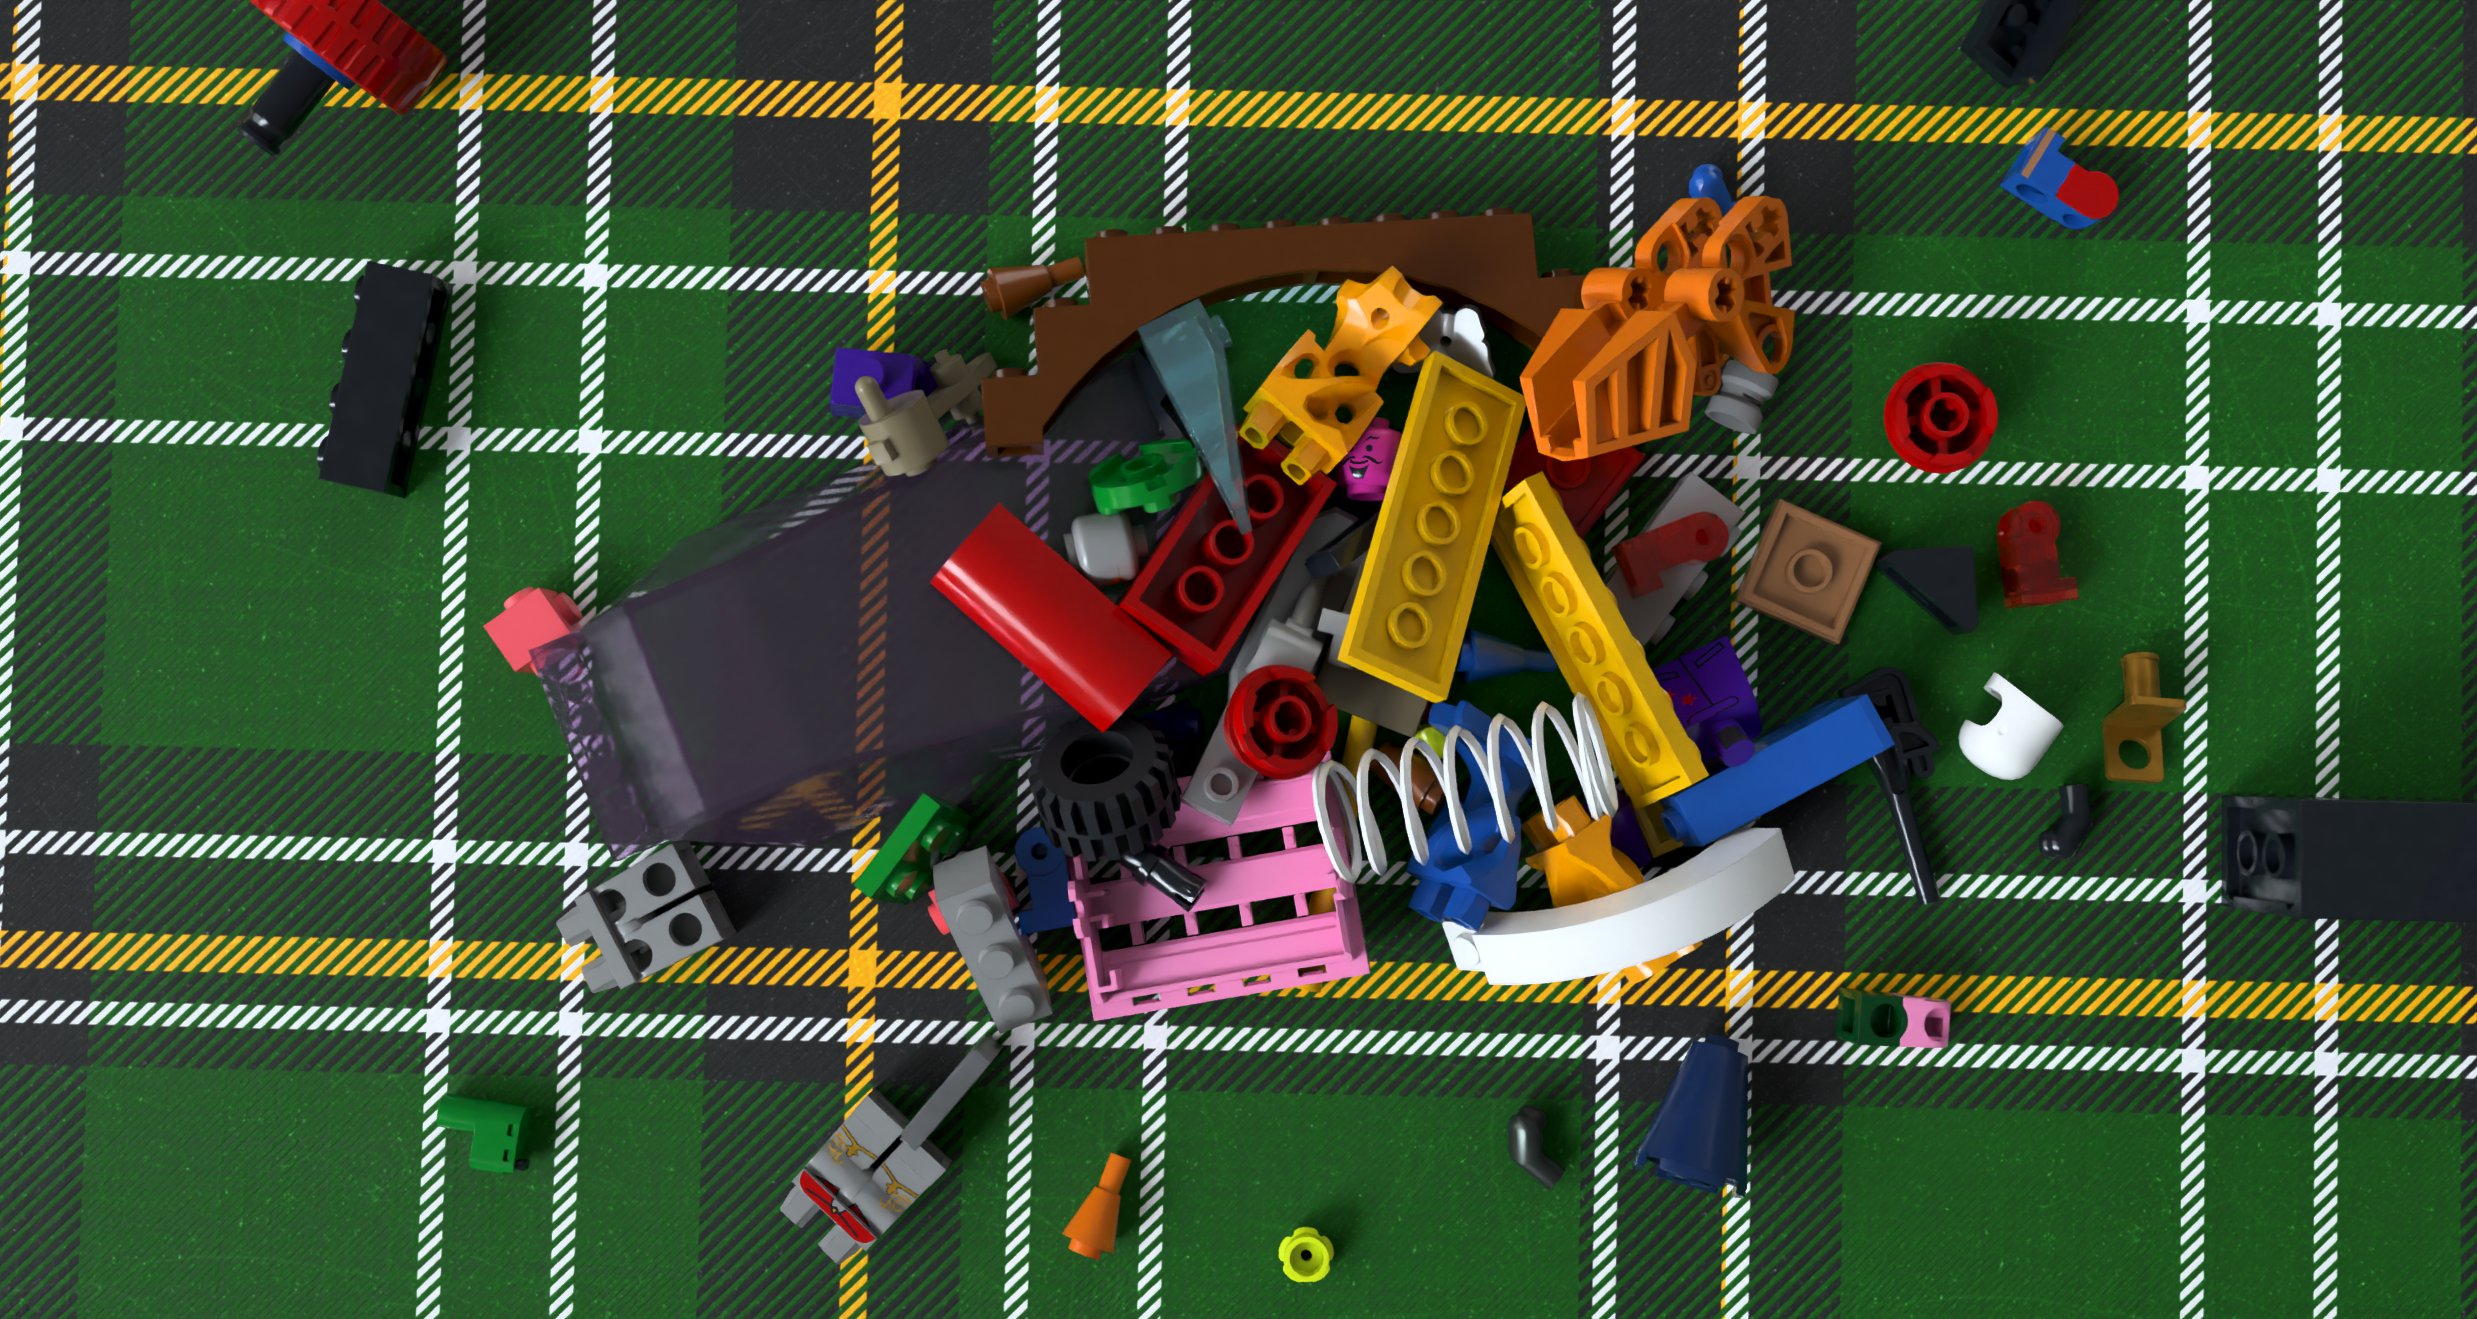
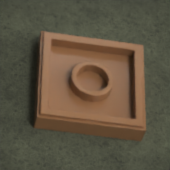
[1733,499,1882,645]

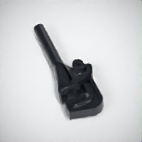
[1837,667,1941,904]

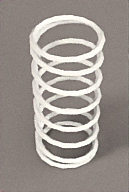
[1312,692,1618,884]

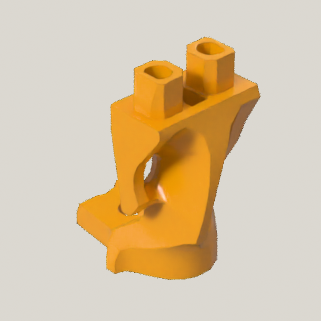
[1239,266,1443,485]
[1521,795,1703,984]

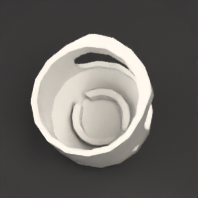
[1958,672,2064,780]

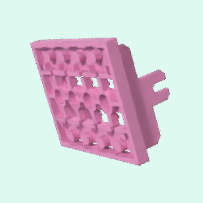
[1066,751,1371,1021]

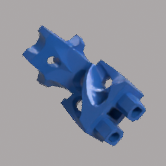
[1405,701,1546,932]

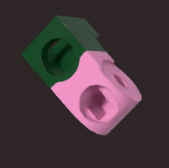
[1835,987,1951,1048]

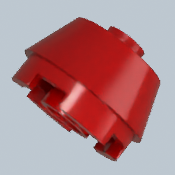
[1884,362,1998,474]
[1223,665,1338,780]

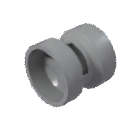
[1705,360,1779,434]

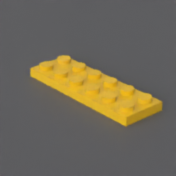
[1337,350,1526,704]
[1490,471,1709,810]

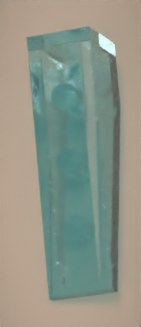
[1137,299,1252,535]

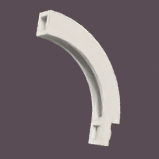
[1442,828,1796,985]

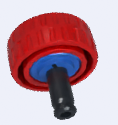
[237,0,448,156]

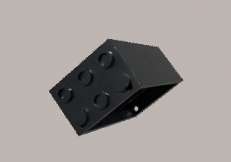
[2221,795,2477,922]

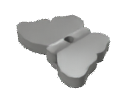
[1392,304,1496,379]

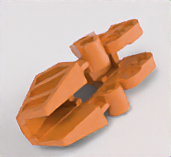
[1519,196,1795,461]

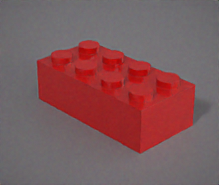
[1116,418,1338,676]

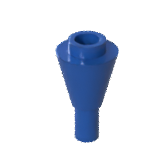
[1455,628,1557,683]

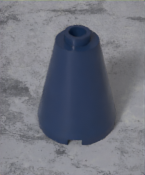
[1632,1034,1748,1198]

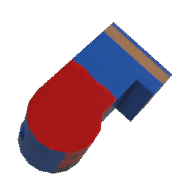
[1999,127,2119,230]

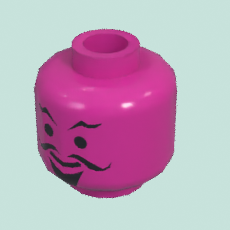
[1334,417,1402,502]

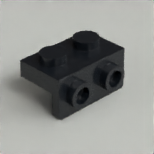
[1960,0,2086,86]

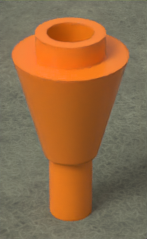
[1062,1152,1131,1261]

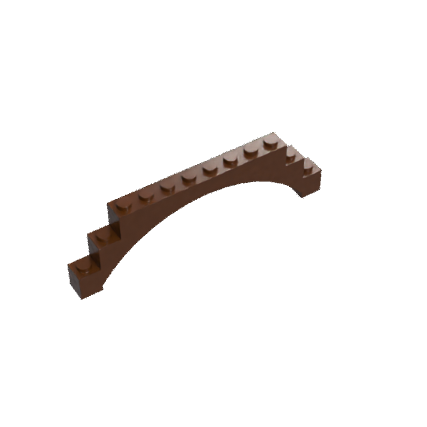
[981,207,1587,458]

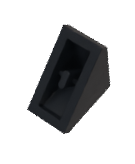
[1872,545,1979,635]

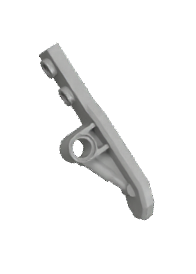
[1180,507,1366,826]

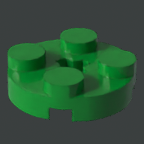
[1088,439,1205,515]

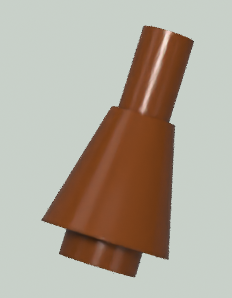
[981,256,1085,321]

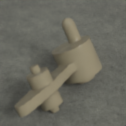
[855,349,997,477]

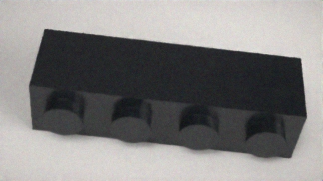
[317,261,453,498]

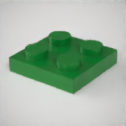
[853,792,973,905]

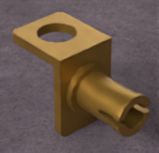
[2102,652,2187,784]

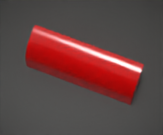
[930,503,1173,733]

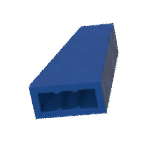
[1659,694,1895,847]

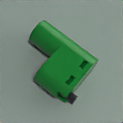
[437,1094,531,1174]

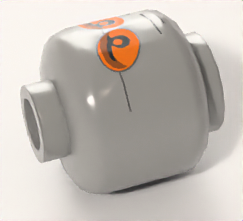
[1063,511,1149,588]

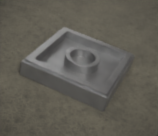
[900,1034,1003,1152]

